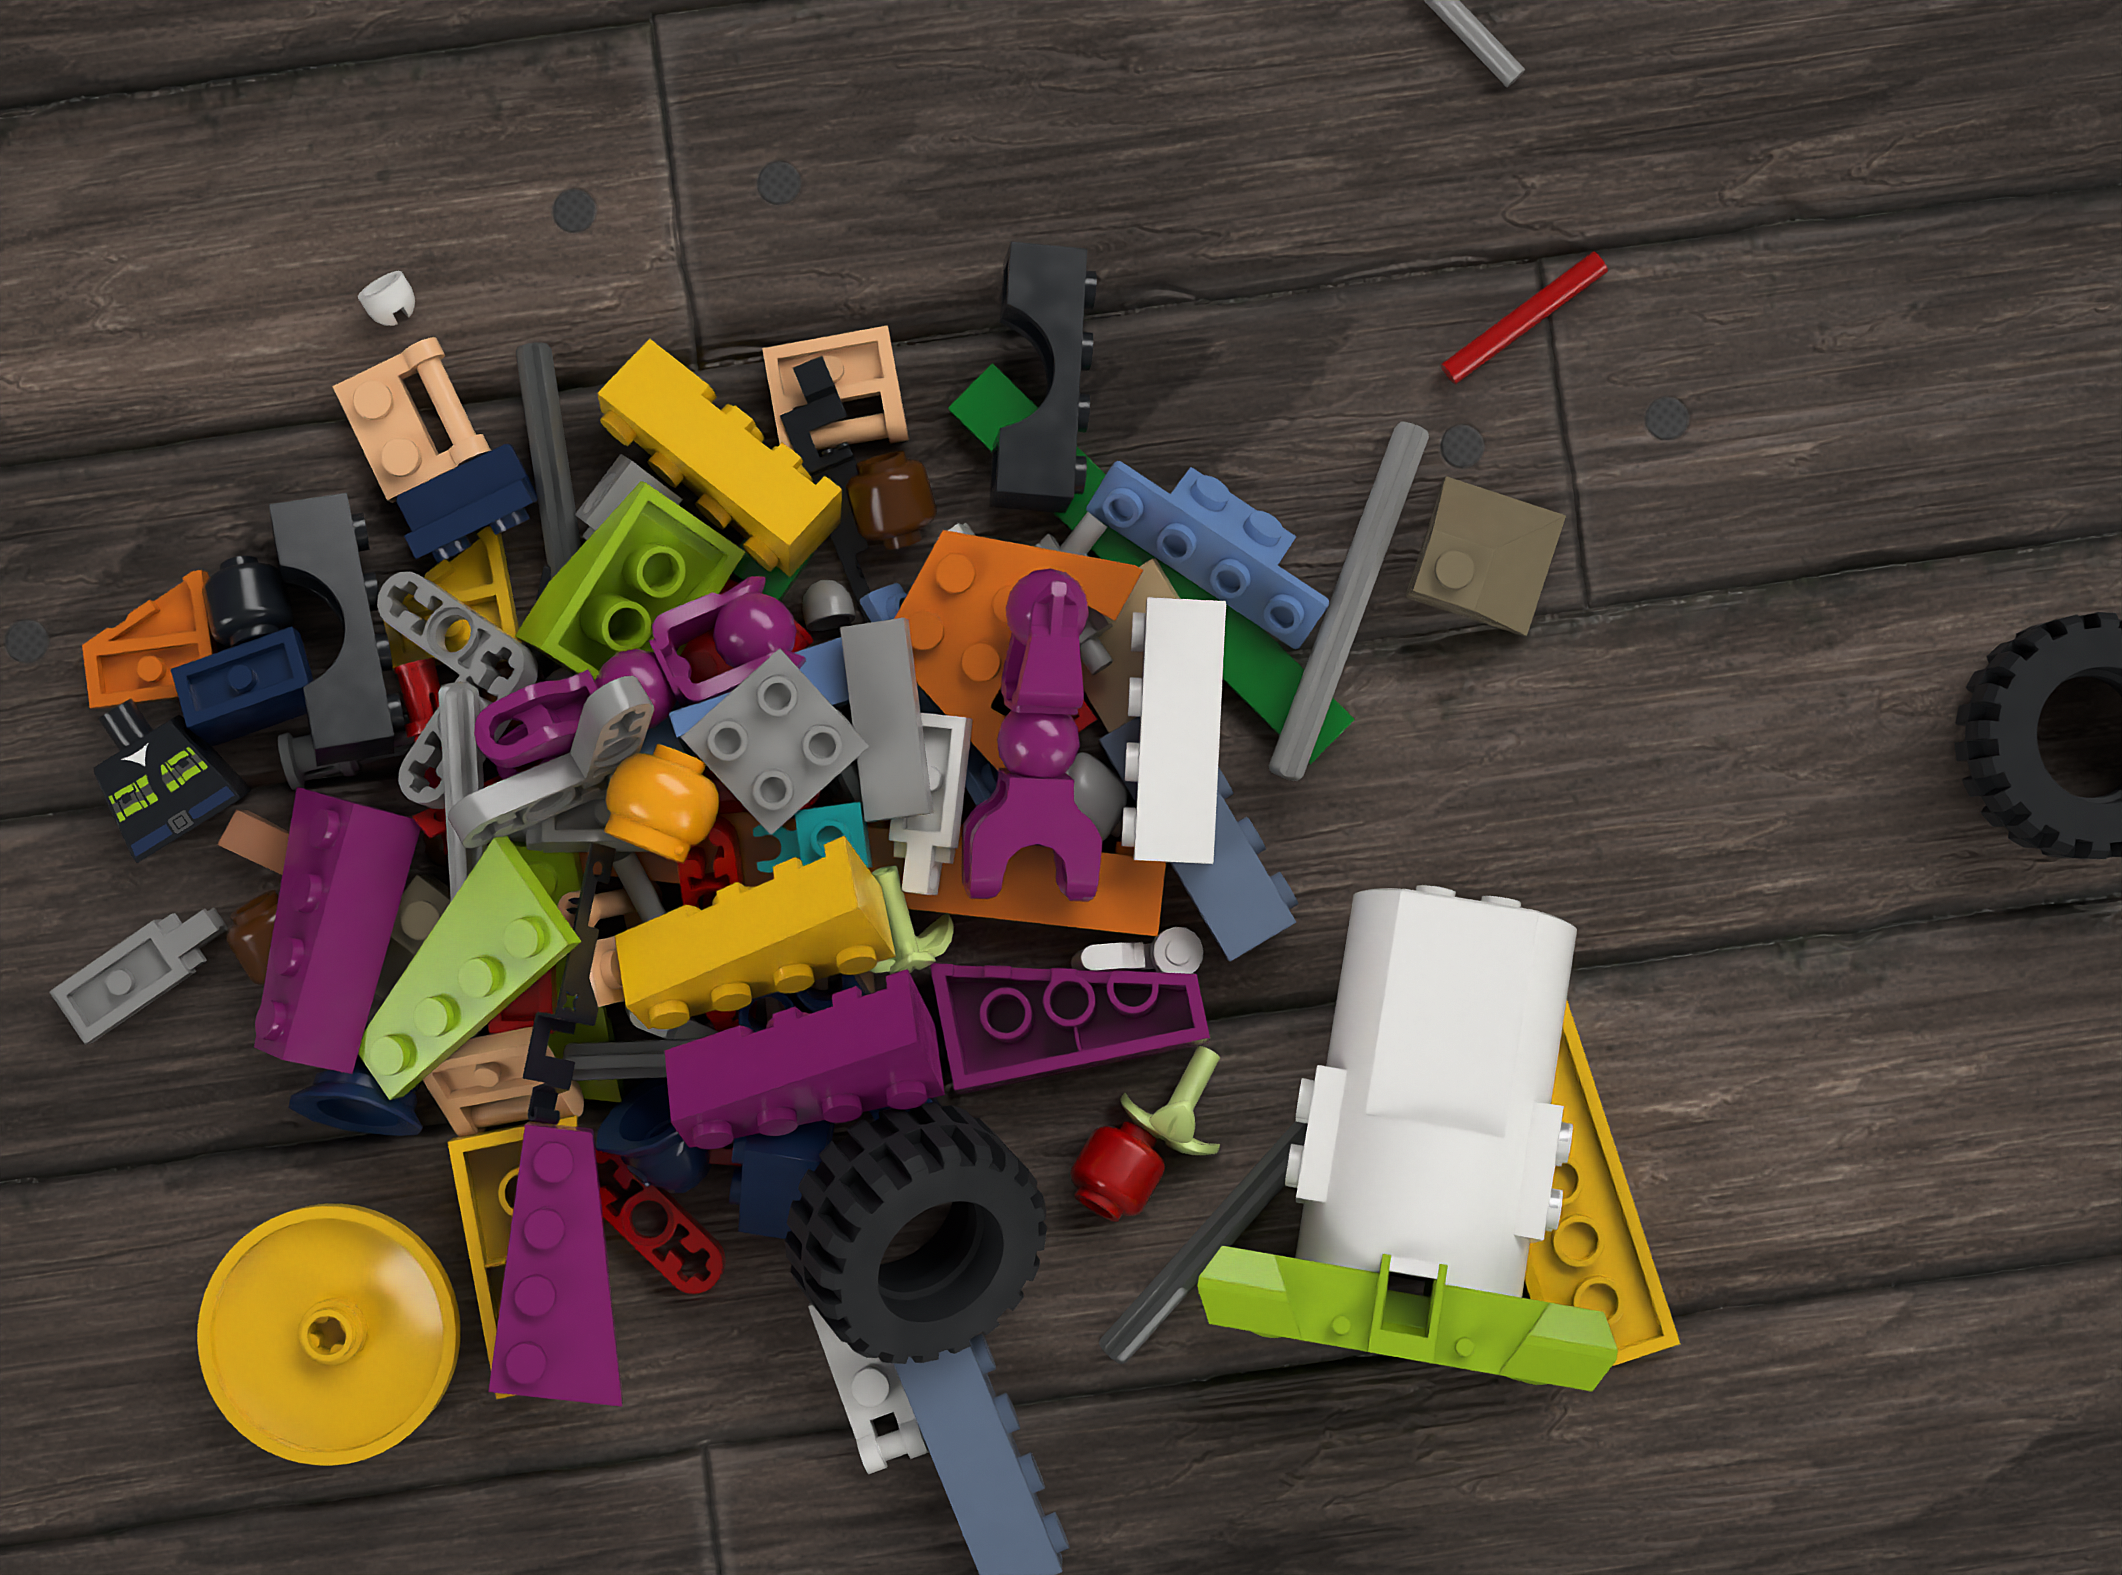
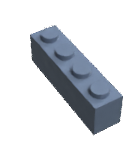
[1098,717,1299,962]
[893,1333,1069,1575]

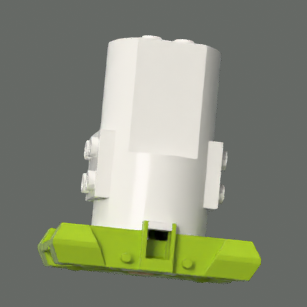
[1197,885,1618,1391]

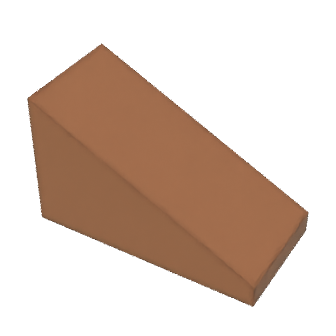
[217,809,289,875]

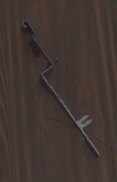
[780,356,871,623]
[523,842,616,1125]

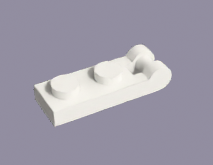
[808,1303,929,1474]

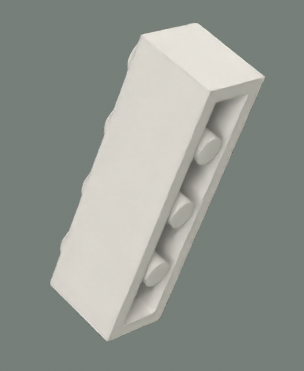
[1121,597,1226,864]

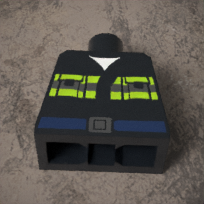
[93,698,251,863]

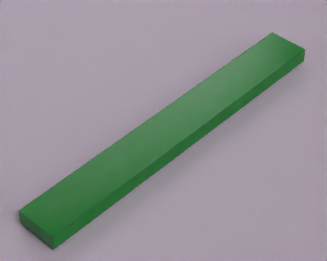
[948,363,1355,765]

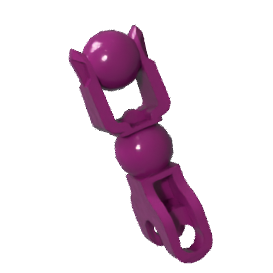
[961,568,1102,902]
[474,576,806,780]

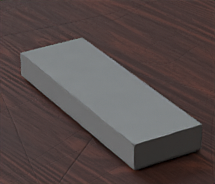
[840,618,934,823]

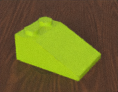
[515,481,745,680]

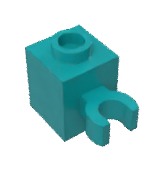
[753,802,873,873]

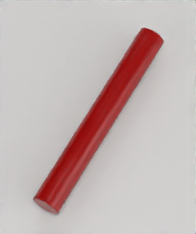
[1441,251,1608,385]

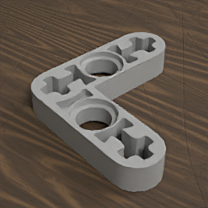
[377,571,538,809]
[447,676,654,848]

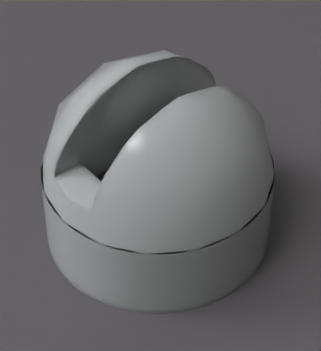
[802,580,856,631]

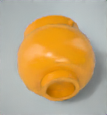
[604,744,719,864]

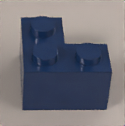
[729,1120,835,1239]

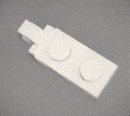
[889,713,973,895]

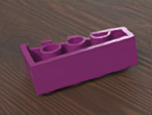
[254,787,421,1074]
[930,963,1210,1095]
[664,969,945,1149]
[488,1121,623,1407]

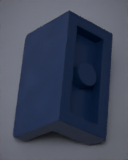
[171,627,314,746]

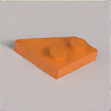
[82,570,218,709]

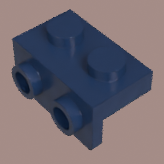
[397,444,538,563]

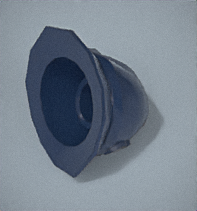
[288,1026,423,1136]
[595,1078,713,1193]

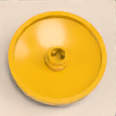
[197,1203,461,1466]

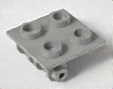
[681,648,869,835]

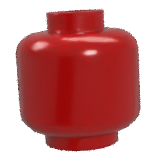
[1070,1122,1165,1222]

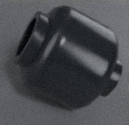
[202,556,294,648]

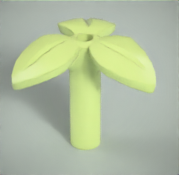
[870,866,954,975]
[1120,1046,1220,1155]

